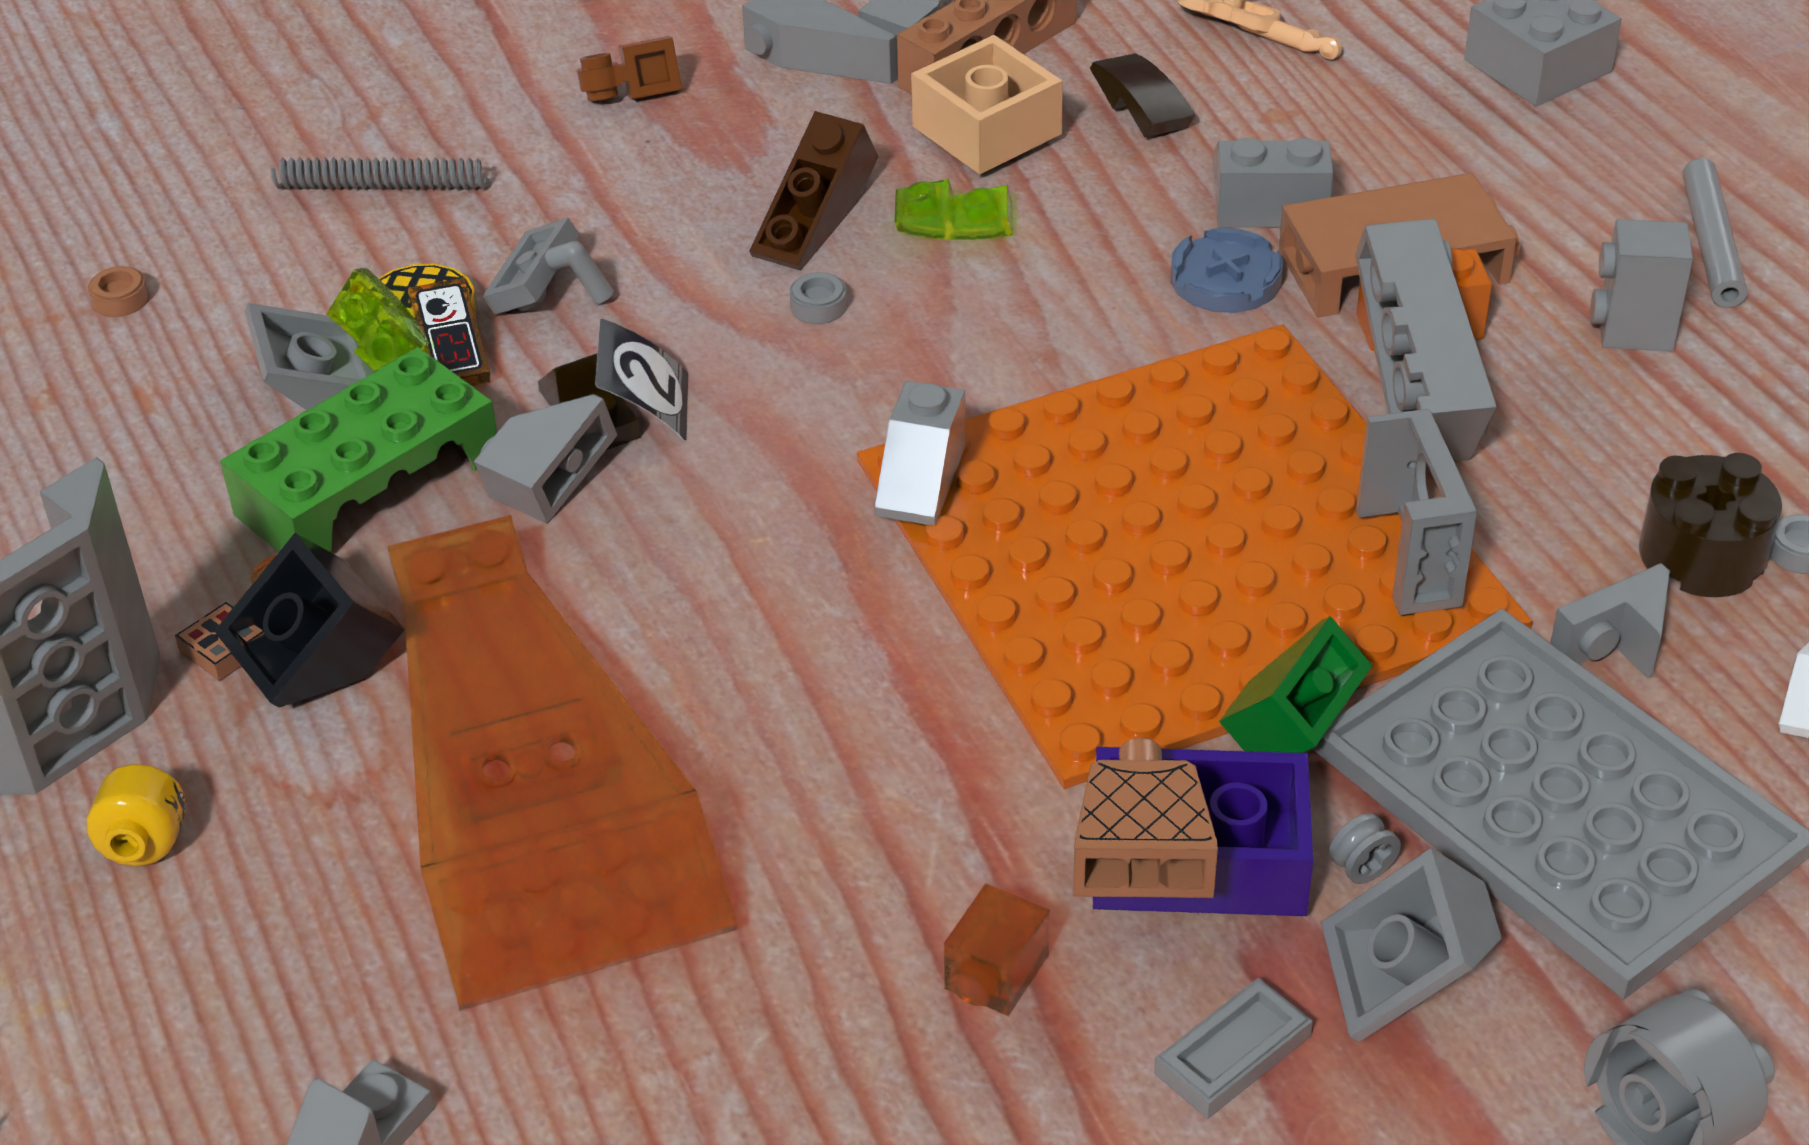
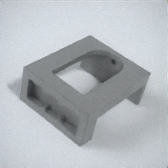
[1356,409,1477,615]

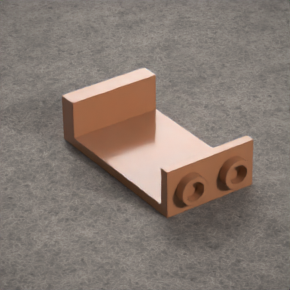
[1279,172,1520,318]

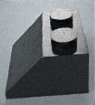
[214,533,405,708]

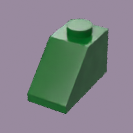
[1219,616,1373,753]

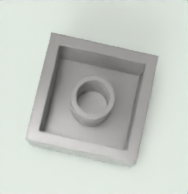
[1464,0,1622,107]

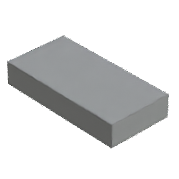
[1154,977,1313,1119]

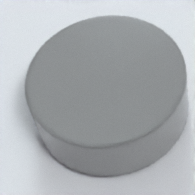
[790,272,847,324]
[1770,514,1809,574]

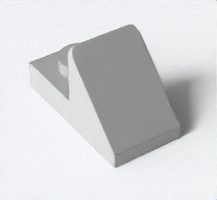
[1550,563,1670,678]
[287,1059,435,1145]

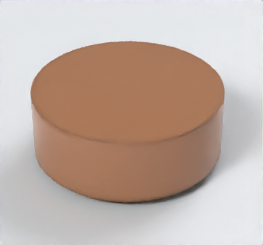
[88,266,149,317]

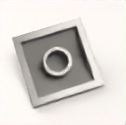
[245,303,375,410]

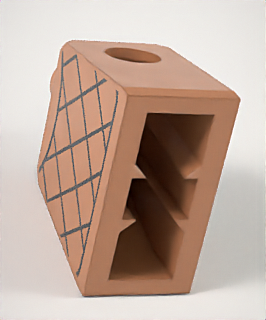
[1073,738,1218,898]

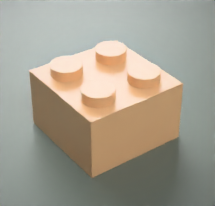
[911,35,1063,175]

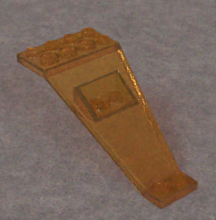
[387,515,738,1011]

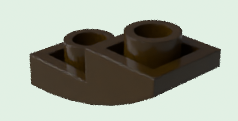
[1090,53,1195,137]

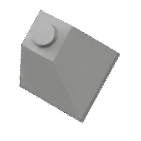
[1321,848,1502,1042]

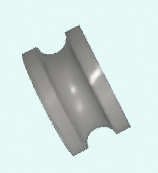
[1329,813,1401,884]

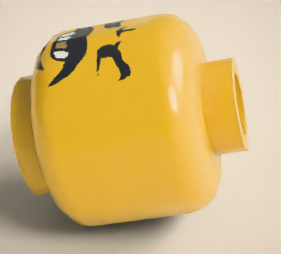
[87,764,186,867]

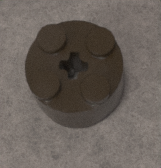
[1639,453,1782,597]

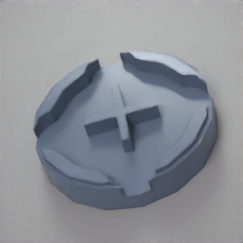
[1170,228,1283,313]

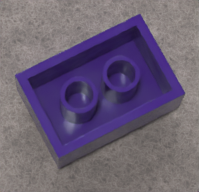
[1093,747,1314,916]

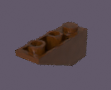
[749,111,878,271]

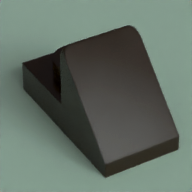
[538,353,641,451]

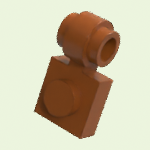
[577,36,682,101]

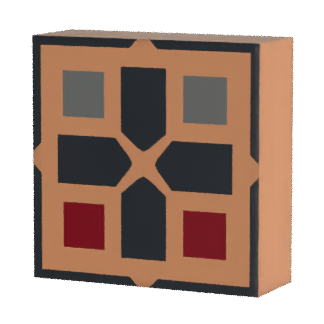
[175,602,265,681]

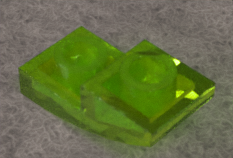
[894,179,1013,240]
[326,268,429,372]

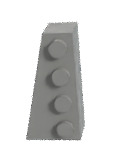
[1355,219,1497,464]

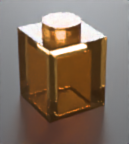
[944,883,1050,1016]

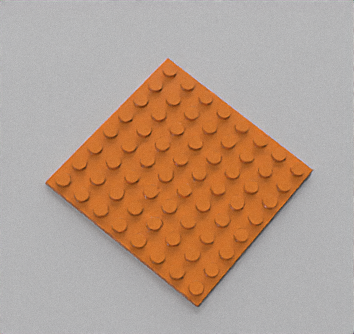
[857,324,1532,789]

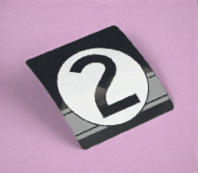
[595,319,688,441]

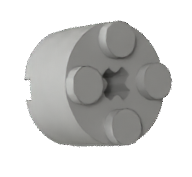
[1584,989,1775,1145]

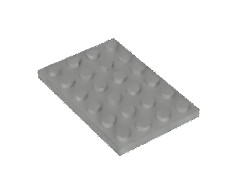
[1312,608,1809,999]

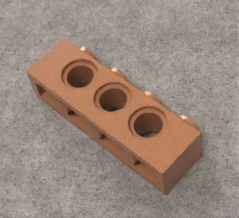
[897,0,1076,95]

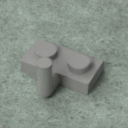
[481,218,614,315]

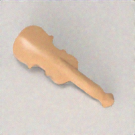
[1177,0,1342,60]

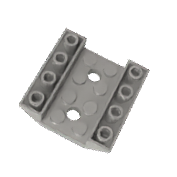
[0,457,160,796]

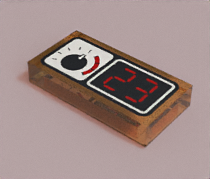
[408,278,491,386]

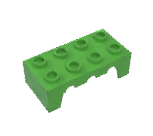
[220,347,497,552]

